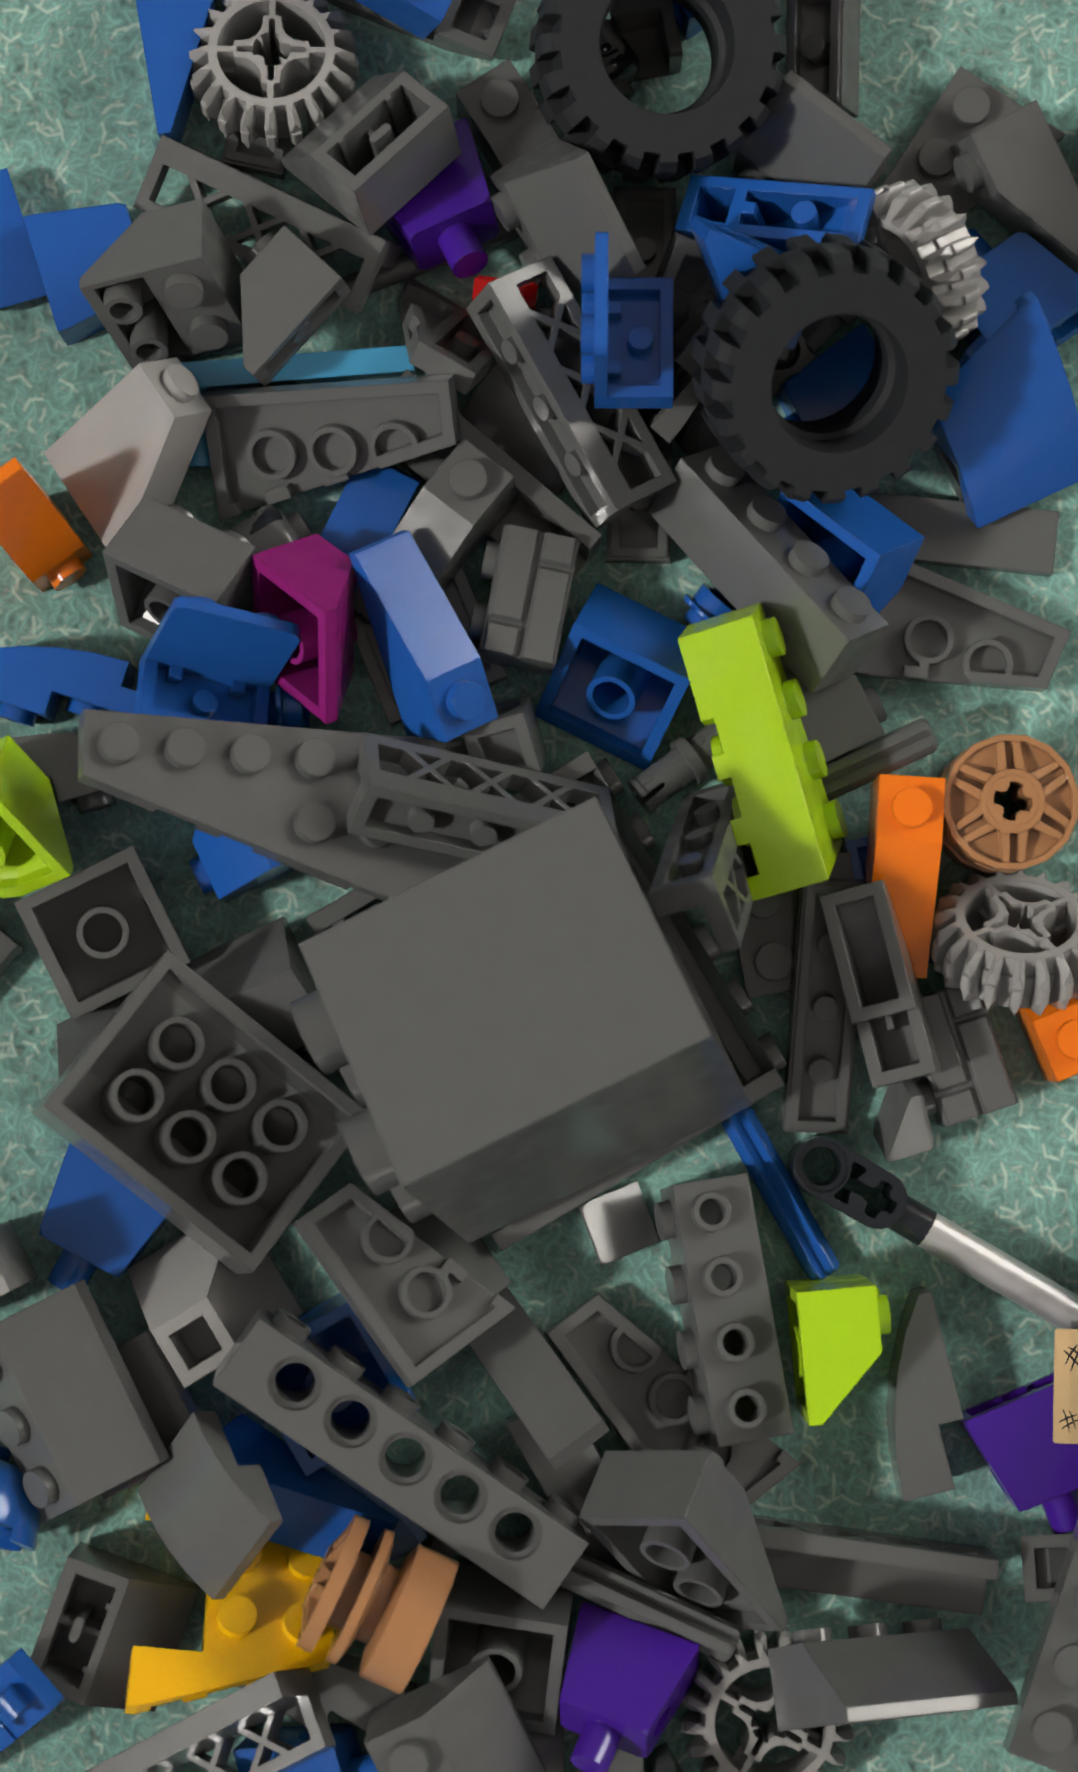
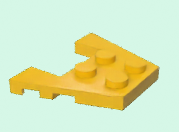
[124,1512,334,1714]

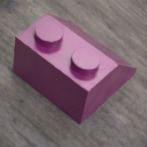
[252,533,357,724]

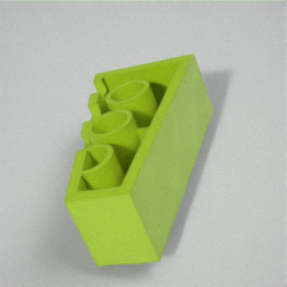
[677,602,848,901]

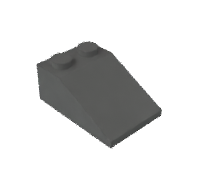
[578,1447,788,1631]

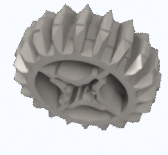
[189,0,359,153]
[860,179,990,341]
[930,870,1078,1016]
[680,1627,855,1772]

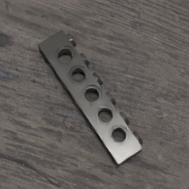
[212,1306,589,1609]

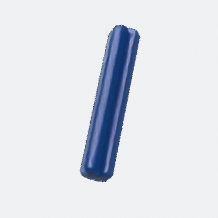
[721,1107,839,1280]

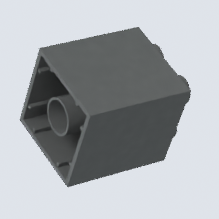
[290,796,752,1243]

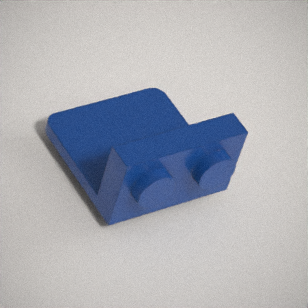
[581,232,673,409]
[134,596,300,725]

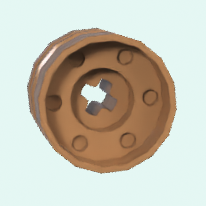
[937,734,1078,875]
[295,1514,458,1694]

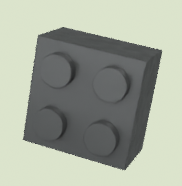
[14,846,190,1020]

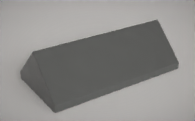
[57,917,317,1078]

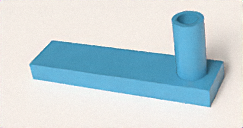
[181,345,416,469]

